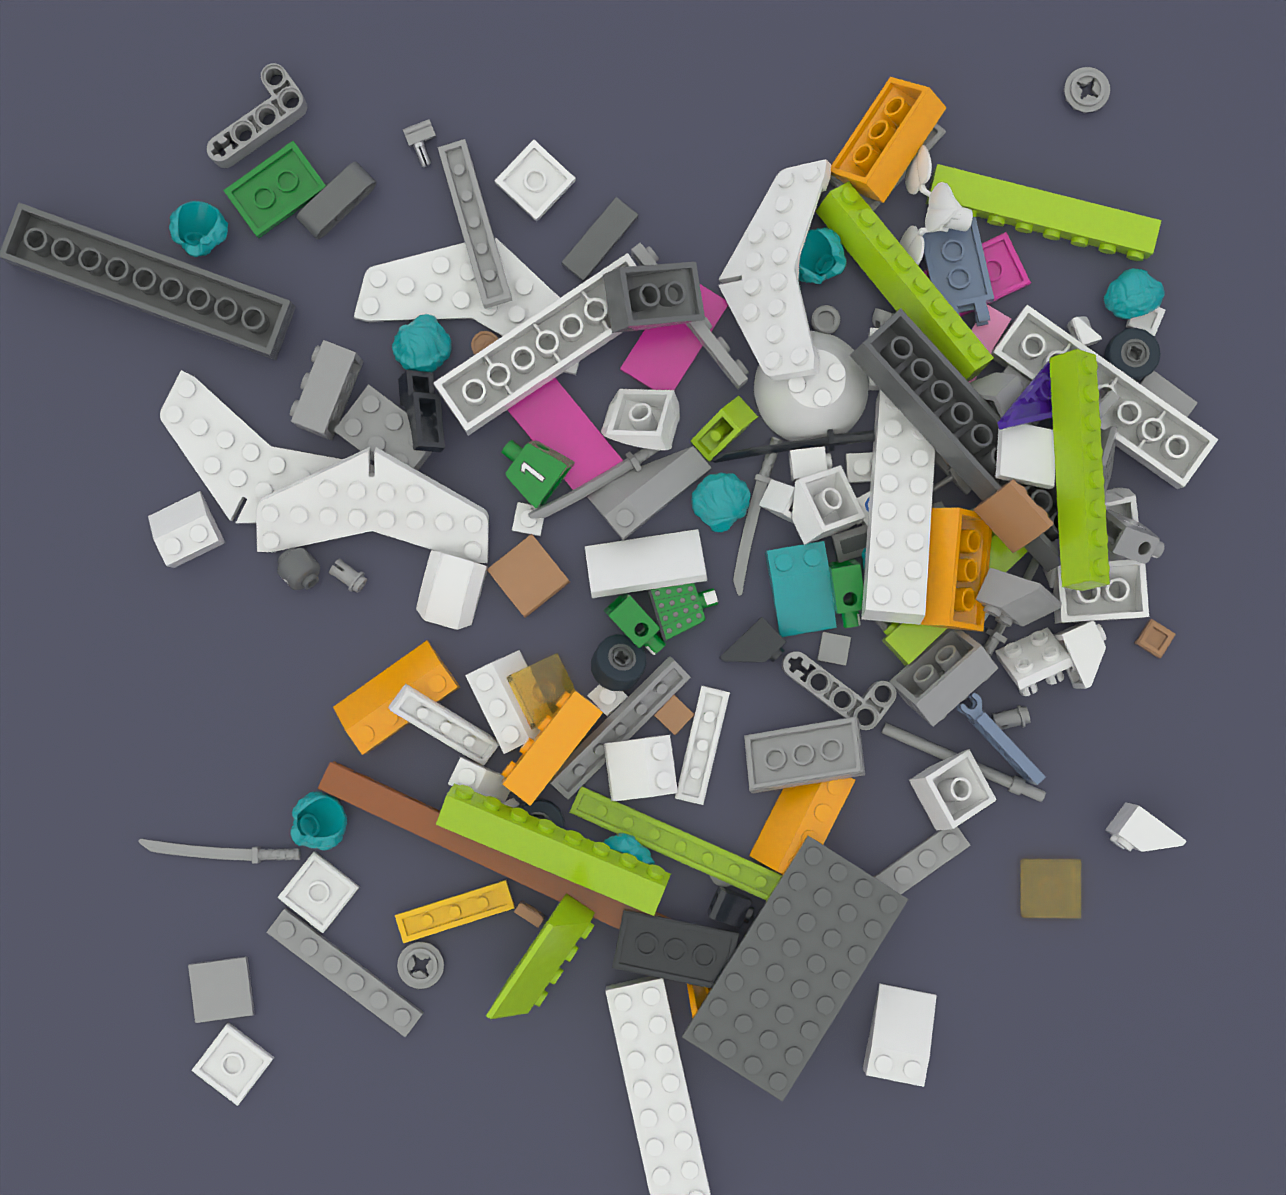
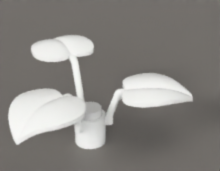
[900,145,973,265]

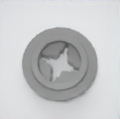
[1063,67,1110,114]
[397,942,444,989]

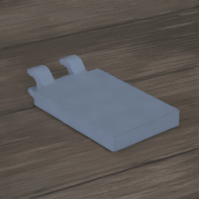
[919,217,994,327]
[955,693,1046,785]

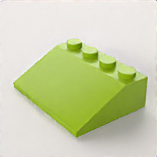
[486,894,595,1019]

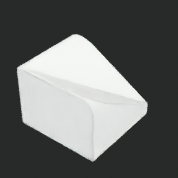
[1067,316,1102,346]

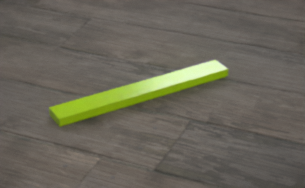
[569,786,782,901]

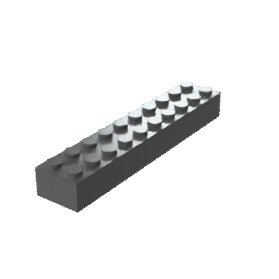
[0,203,296,360]
[850,308,1061,572]

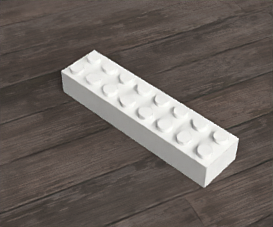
[434,253,636,436]
[991,305,1219,489]
[861,389,935,625]
[605,976,711,1195]

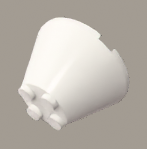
[754,331,868,442]

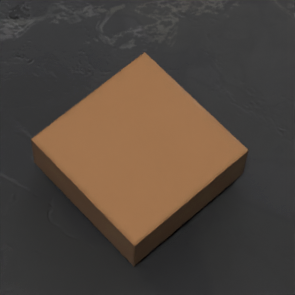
[1134,619,1176,659]
[654,695,695,735]
[514,901,545,928]

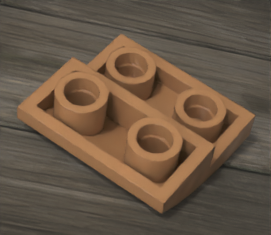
[973,479,1054,553]
[487,534,570,618]

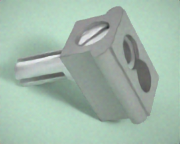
[403,119,436,167]

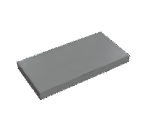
[744,716,865,793]

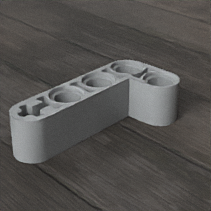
[207,63,307,168]
[781,652,896,730]

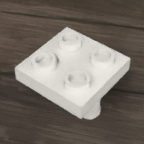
[995,627,1073,696]

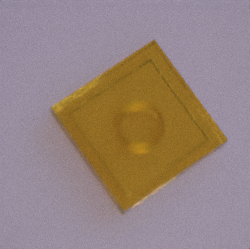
[506,653,575,729]
[1021,859,1081,918]

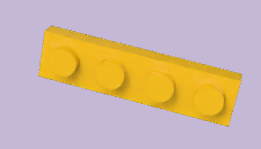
[395,879,515,943]

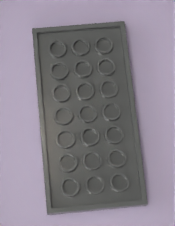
[682,835,909,1102]

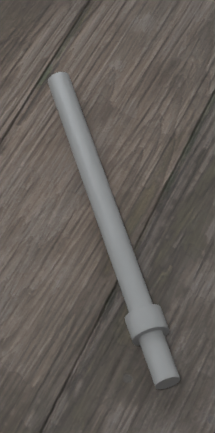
[881,723,1046,802]

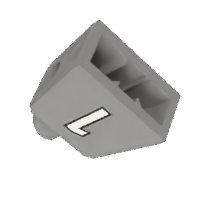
[1106,508,1164,564]

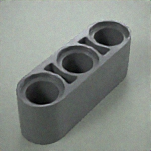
[297,161,377,239]

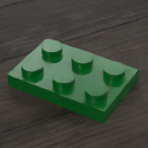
[223,141,326,239]

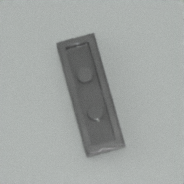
[562,197,638,282]

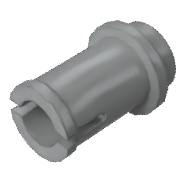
[329,558,367,593]
[992,705,1031,730]

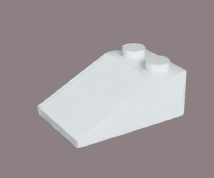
[863,983,937,1087]

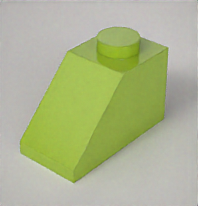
[691,396,758,462]

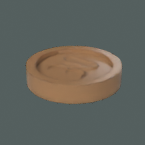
[471,331,498,355]

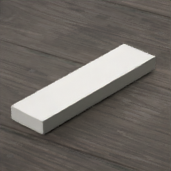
[389,683,499,767]
[675,686,730,805]

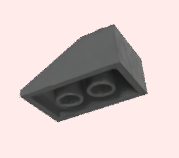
[603,262,705,333]

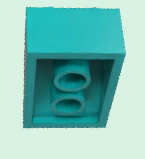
[765,541,837,637]

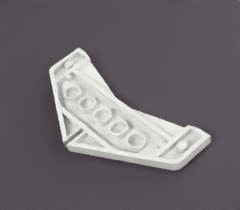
[718,159,831,381]
[354,238,580,375]
[160,370,375,524]
[256,447,489,563]

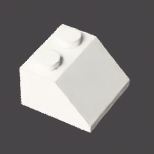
[792,465,865,545]
[148,491,225,568]
[1054,620,1106,689]
[604,735,678,801]
[909,749,996,831]
[1106,802,1186,852]

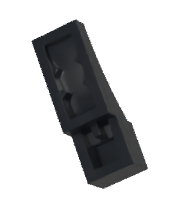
[398,370,445,452]

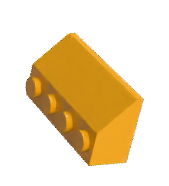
[831,77,947,203]
[921,508,992,632]
[333,640,460,755]
[501,689,603,806]
[749,778,855,874]

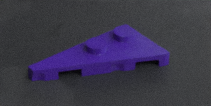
[998,361,1053,430]

